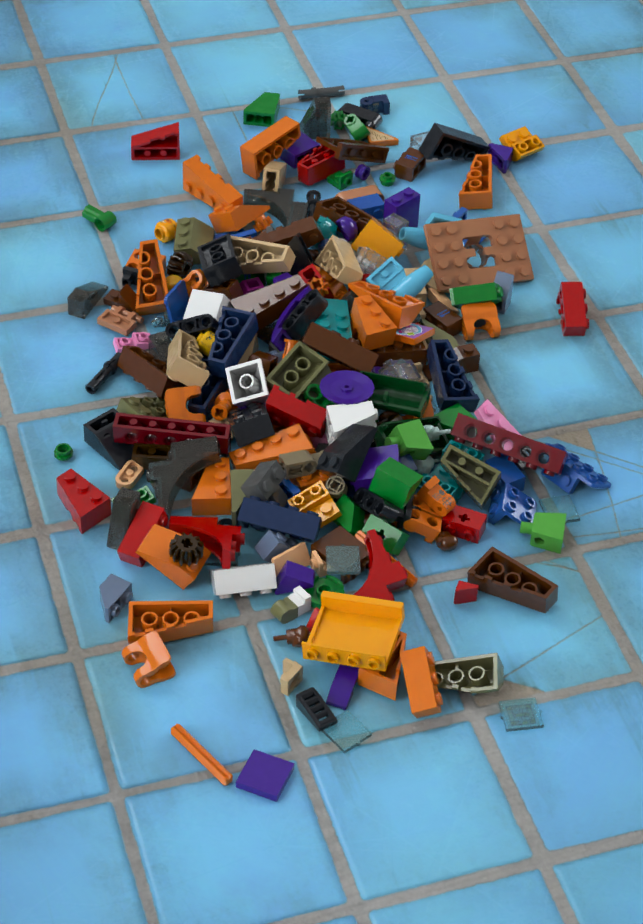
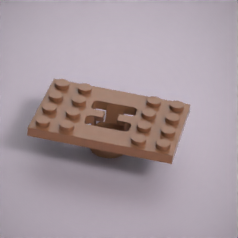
[423,214,534,292]

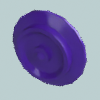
[319,370,375,405]

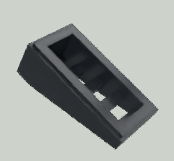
[296,687,338,732]

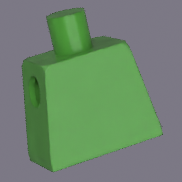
[385,419,434,460]
[519,512,566,554]

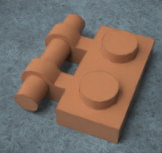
[97,305,144,336]

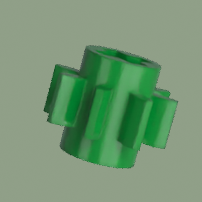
[328,110,347,130]

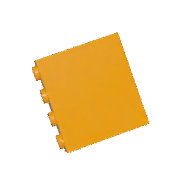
[301,591,405,672]

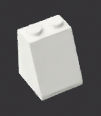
[183,289,232,331]
[225,358,269,407]
[325,401,378,445]

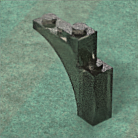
[244,188,309,227]
[146,436,222,520]

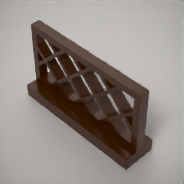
[316,137,389,163]

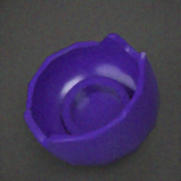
[336,216,358,242]

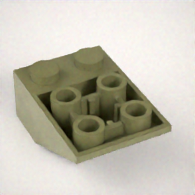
[116,397,168,418]

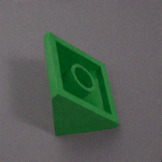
[369,457,424,510]

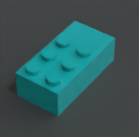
[315,298,352,361]

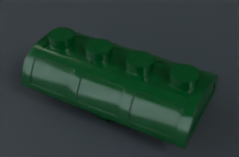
[359,371,431,418]
[374,416,449,455]

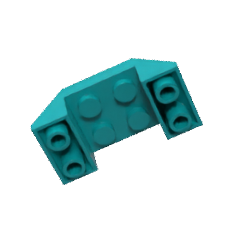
[417,440,485,504]

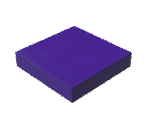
[236,749,295,802]

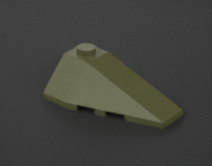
[435,653,504,694]

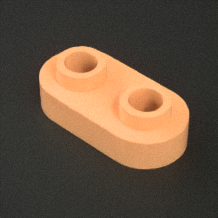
[115,460,144,490]

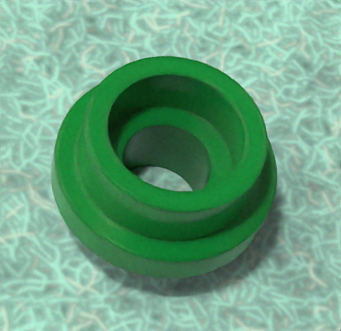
[379,172,396,187]
[54,443,73,461]

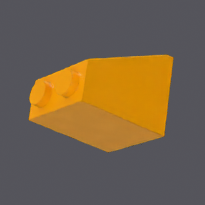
[351,217,405,268]

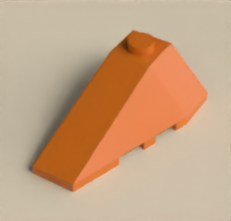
[348,280,425,329]

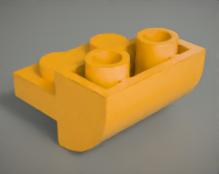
[499,126,545,161]
[287,480,342,528]

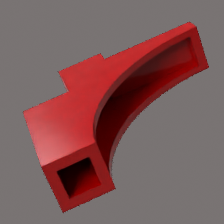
[169,516,245,569]
[353,529,408,601]

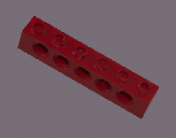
[113,413,231,454]
[450,413,568,477]

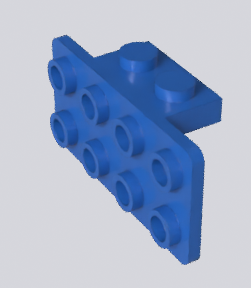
[541,443,612,494]

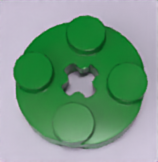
[304,575,345,609]

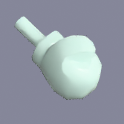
[423,425,451,442]
[413,456,441,475]

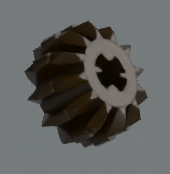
[166,251,194,279]
[169,532,204,567]

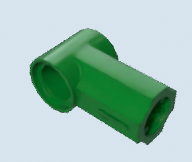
[82,204,117,232]

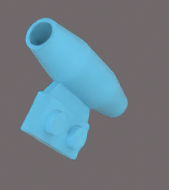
[399,212,464,250]
[366,256,434,297]

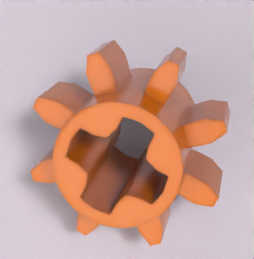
[252,214,273,232]
[307,277,329,296]

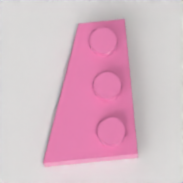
[474,399,522,451]

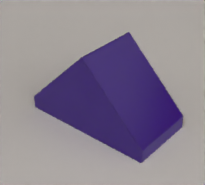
[488,143,513,174]
[274,560,315,595]

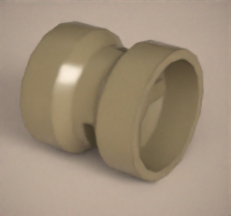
[326,476,348,499]

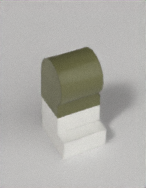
[270,585,311,624]

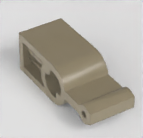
[279,450,324,480]

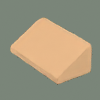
[427,288,459,314]
[271,541,311,577]

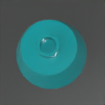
[313,215,338,248]

